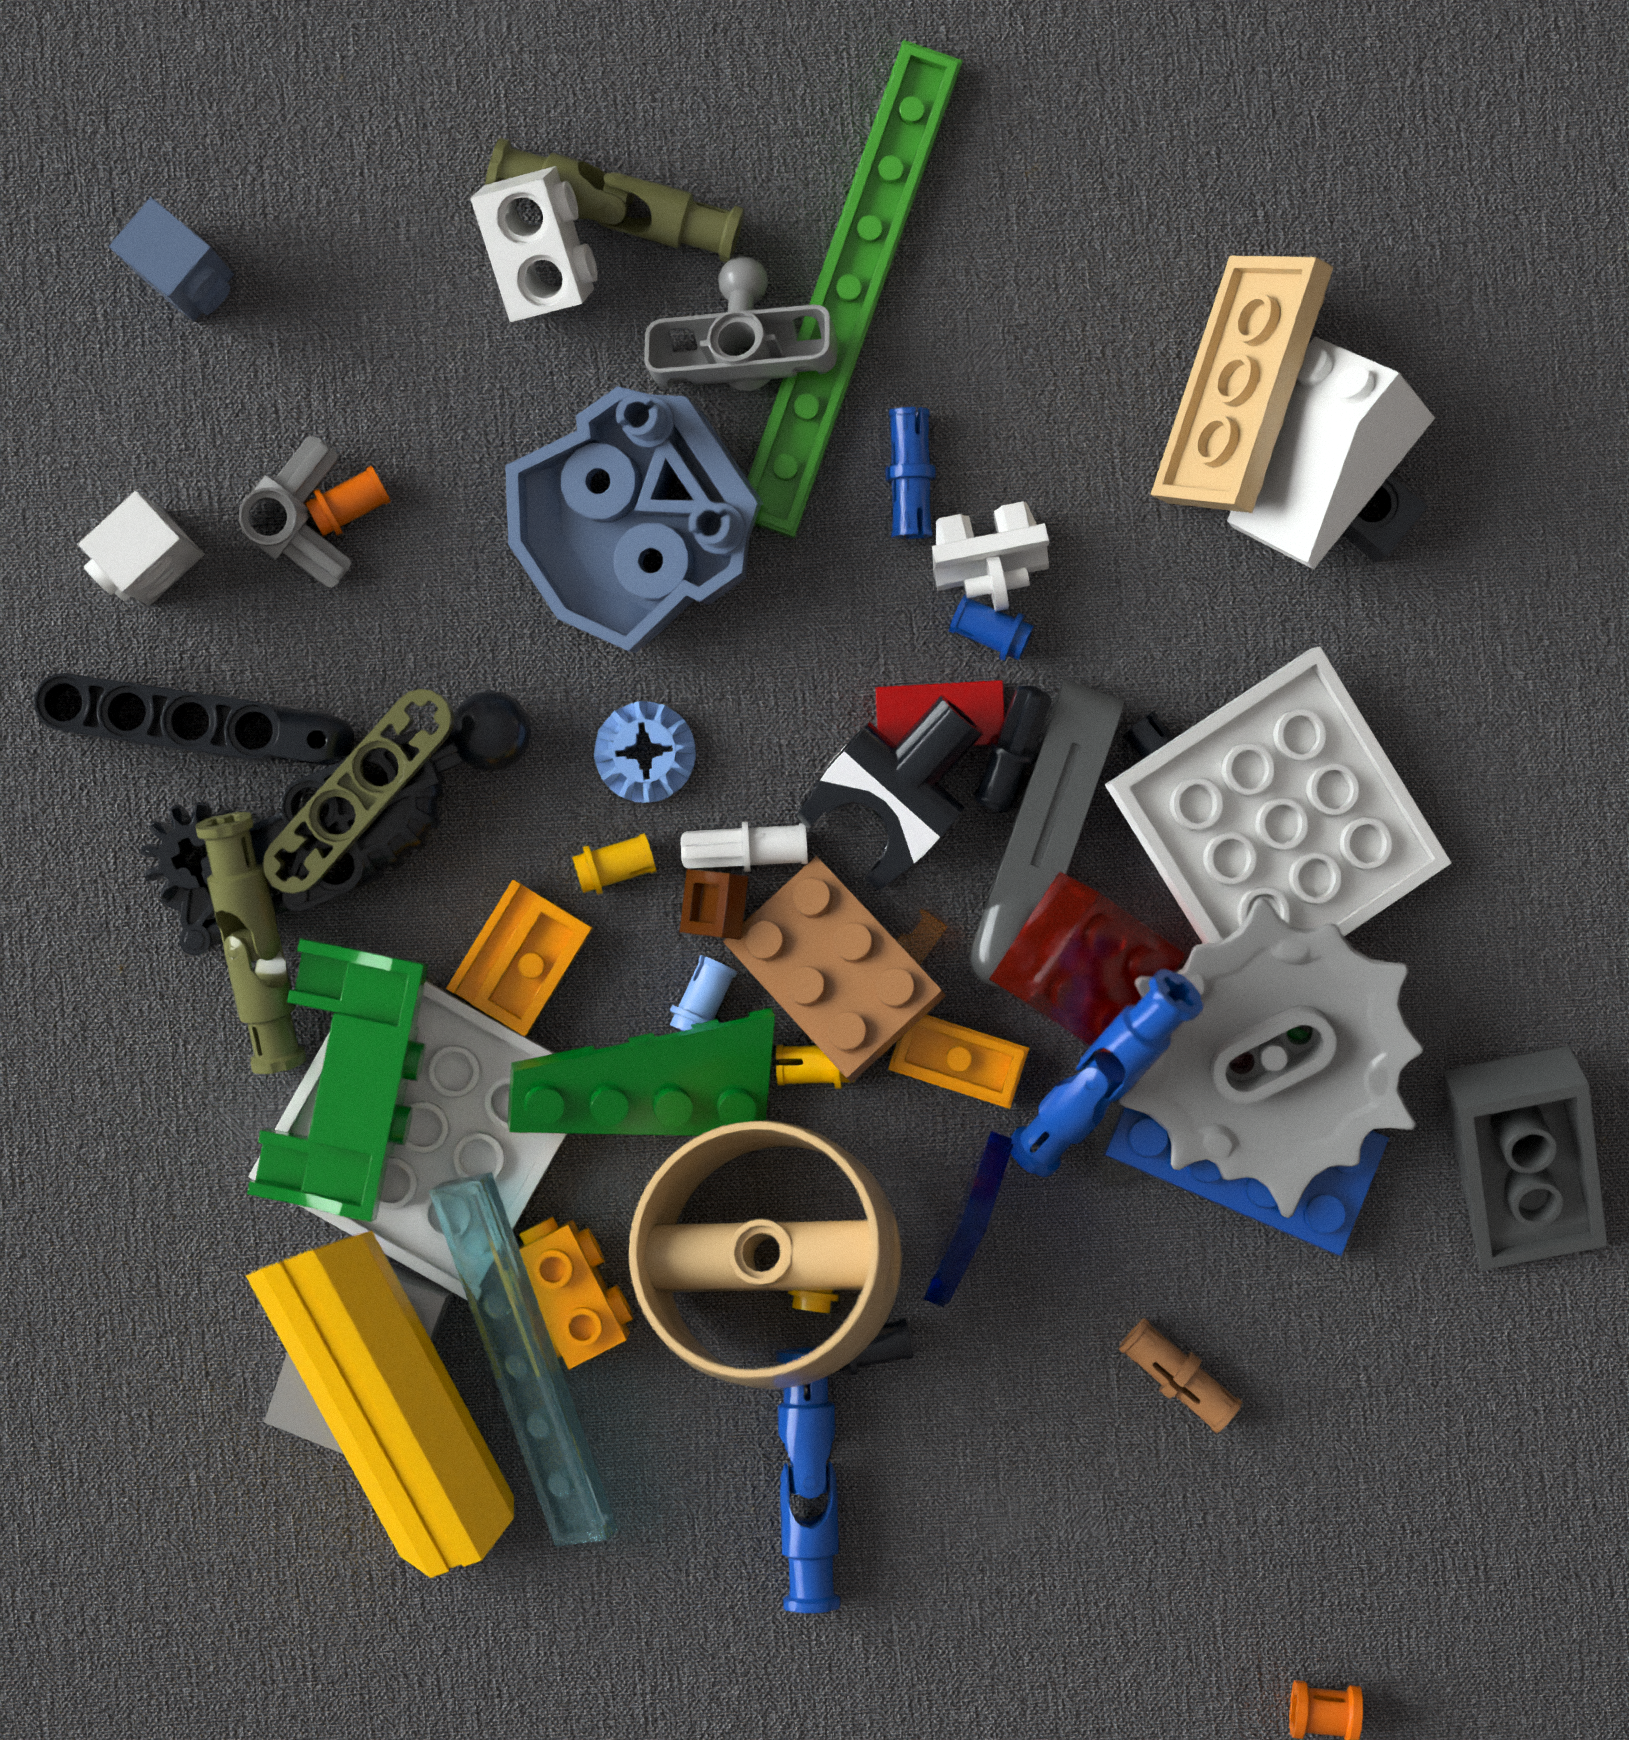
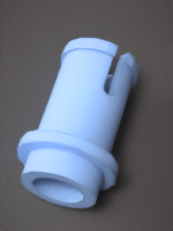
[670,955,737,1031]

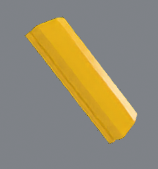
[246,1230,514,1578]

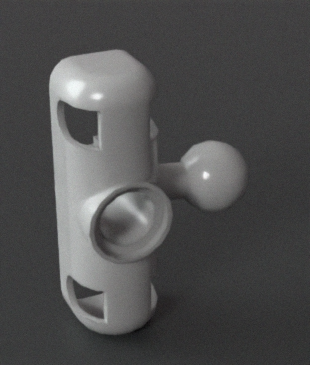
[644,256,838,391]

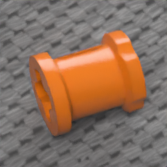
[1289,1680,1363,1740]

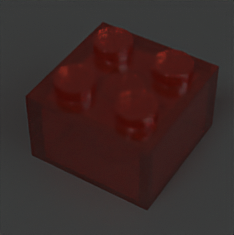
[989,872,1185,1053]

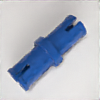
[885,407,936,539]

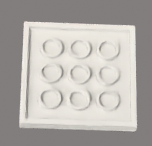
[1105,646,1452,944]
[248,953,567,1302]

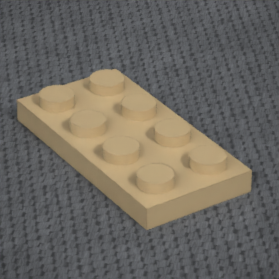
[1150,256,1333,513]

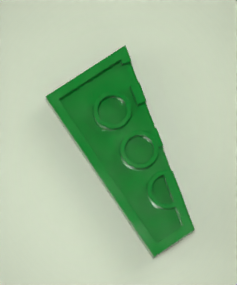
[507,1008,775,1136]

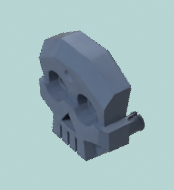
[505,386,764,653]

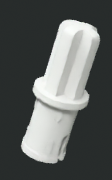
[680,822,808,872]

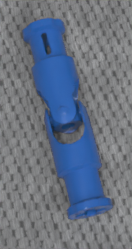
[1008,969,1203,1177]
[776,1347,841,1613]

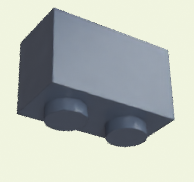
[108,197,234,322]

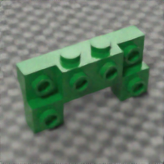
[247,939,429,1222]

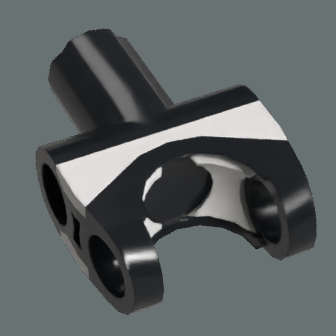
[795,695,984,890]

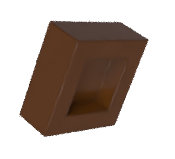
[679,869,748,940]

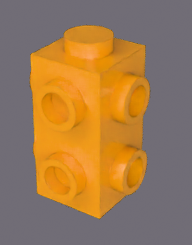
[508,1216,634,1369]

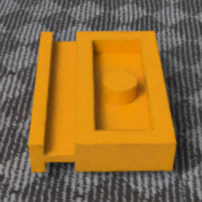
[446,880,593,1037]

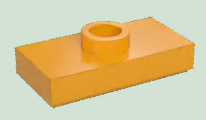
[888,1015,1029,1109]

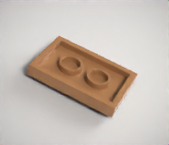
[723,855,946,1083]

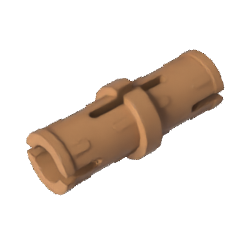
[1118,1318,1243,1433]

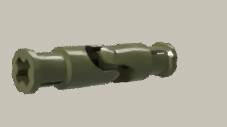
[485,137,745,263]
[196,812,307,1074]

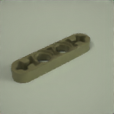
[263,689,455,893]

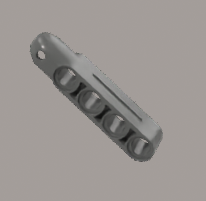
[969,679,1125,989]

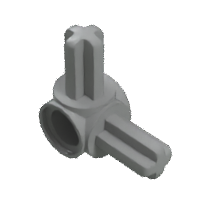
[239,435,352,589]

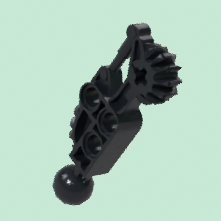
[141,690,531,956]

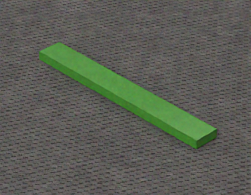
[748,40,963,539]

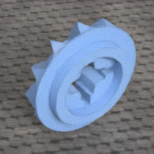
[594,701,696,803]

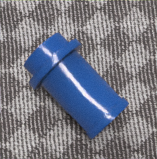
[949,594,1034,661]

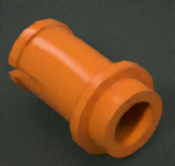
[305,466,391,536]

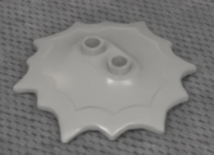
[1119,897,1424,1218]

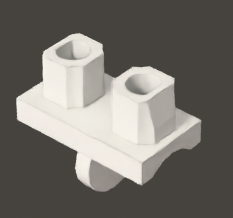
[932,501,1049,611]

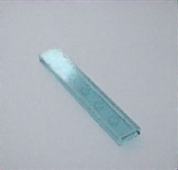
[429,1172,618,1547]

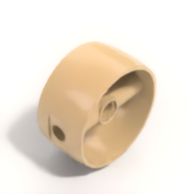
[629,1121,902,1389]

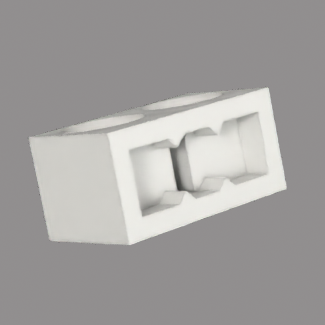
[470,166,597,322]
[78,491,205,606]

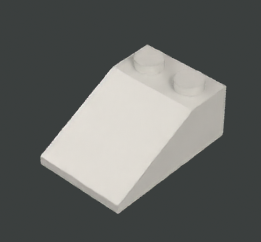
[1227,337,1435,569]

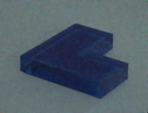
[923,1131,1014,1308]

